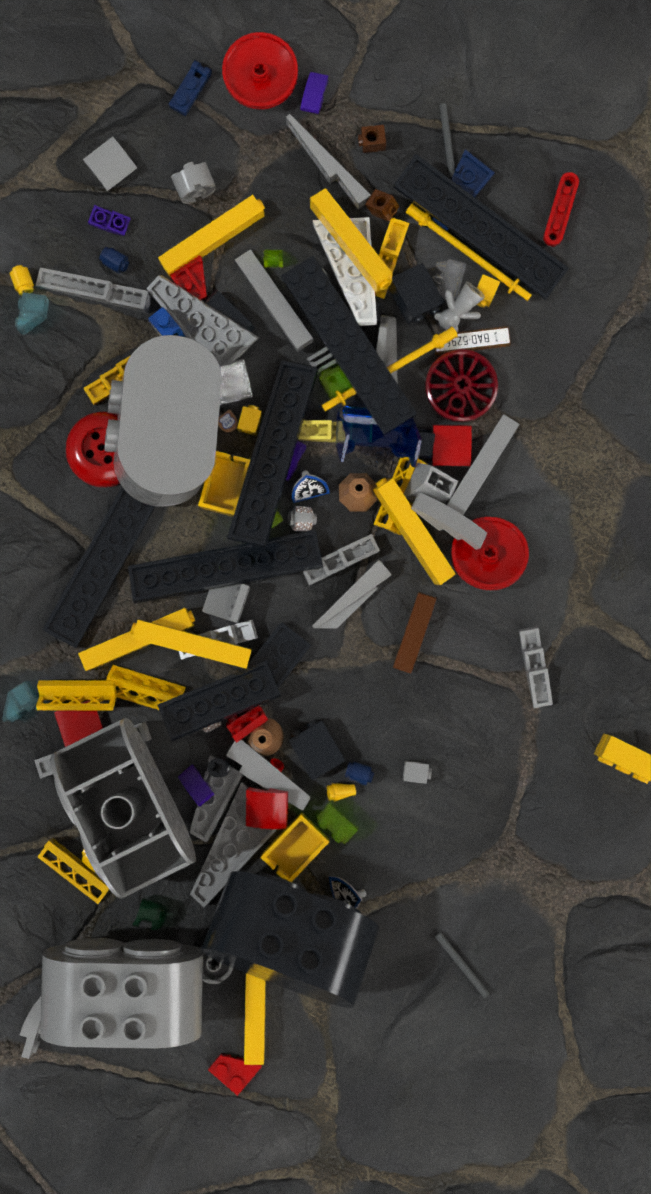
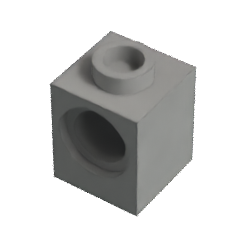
[403,760,432,784]

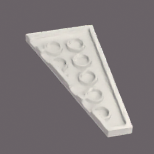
[313,217,377,326]

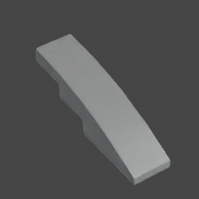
[411,492,487,550]
[302,534,380,586]
[179,620,258,660]
[518,626,553,708]

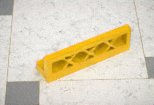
[373,455,428,535]
[106,665,186,710]
[36,680,117,711]
[38,838,110,904]

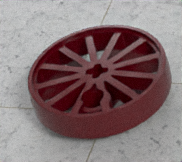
[425,349,498,423]

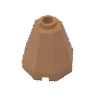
[339,473,377,512]

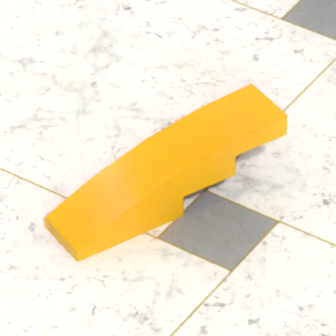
[375,218,409,299]
[84,356,130,405]

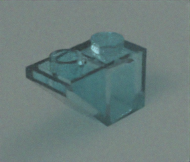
[15,292,49,335]
[2,681,39,723]

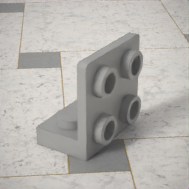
[202,584,250,623]

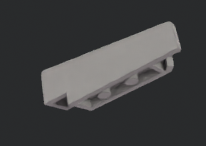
[376,315,398,384]
[312,560,392,629]
[226,739,310,810]

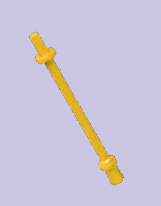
[406,203,532,301]
[321,326,458,412]

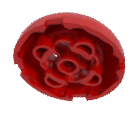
[66,411,120,488]

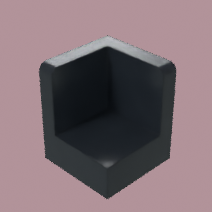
[407,428,436,456]

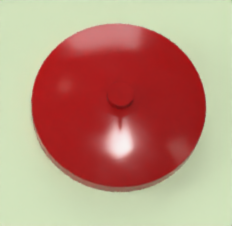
[222,32,298,109]
[451,517,529,590]

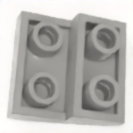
[83,137,137,191]

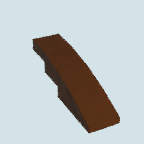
[393,592,437,674]

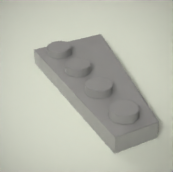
[190,755,243,842]

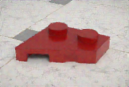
[170,255,207,301]
[208,1053,262,1096]

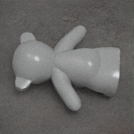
[434,281,485,332]

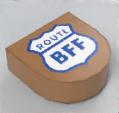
[218,409,238,433]

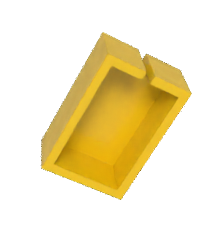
[198,451,251,517]
[594,734,651,784]
[261,812,329,882]

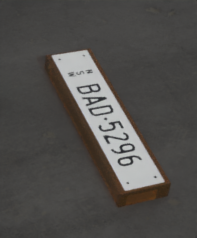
[434,326,511,355]

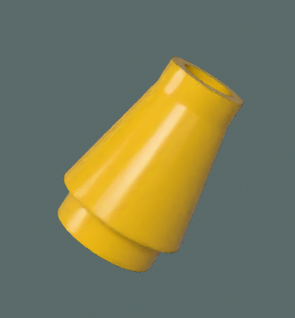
[327,783,356,802]

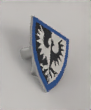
[292,470,330,503]
[329,876,366,908]

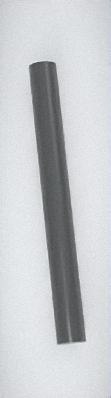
[439,103,456,180]
[435,932,489,998]

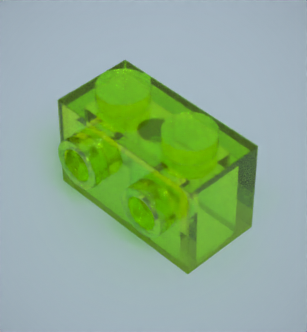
[319,366,352,400]
[316,801,358,844]

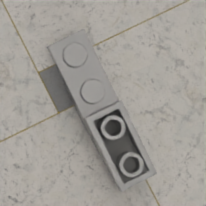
[20,997,41,1059]

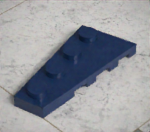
[432,149,495,232]

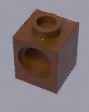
[358,125,386,153]
[365,189,400,222]

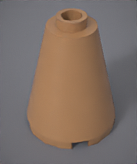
[245,718,284,756]

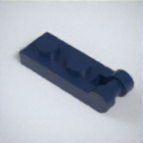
[169,60,212,116]

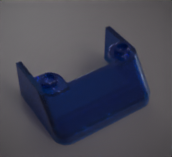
[336,406,422,467]

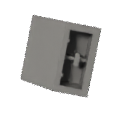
[404,463,458,504]

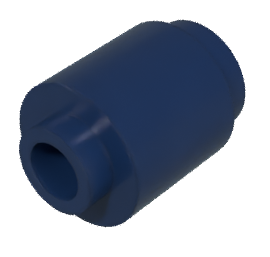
[99,247,129,274]
[345,762,374,786]

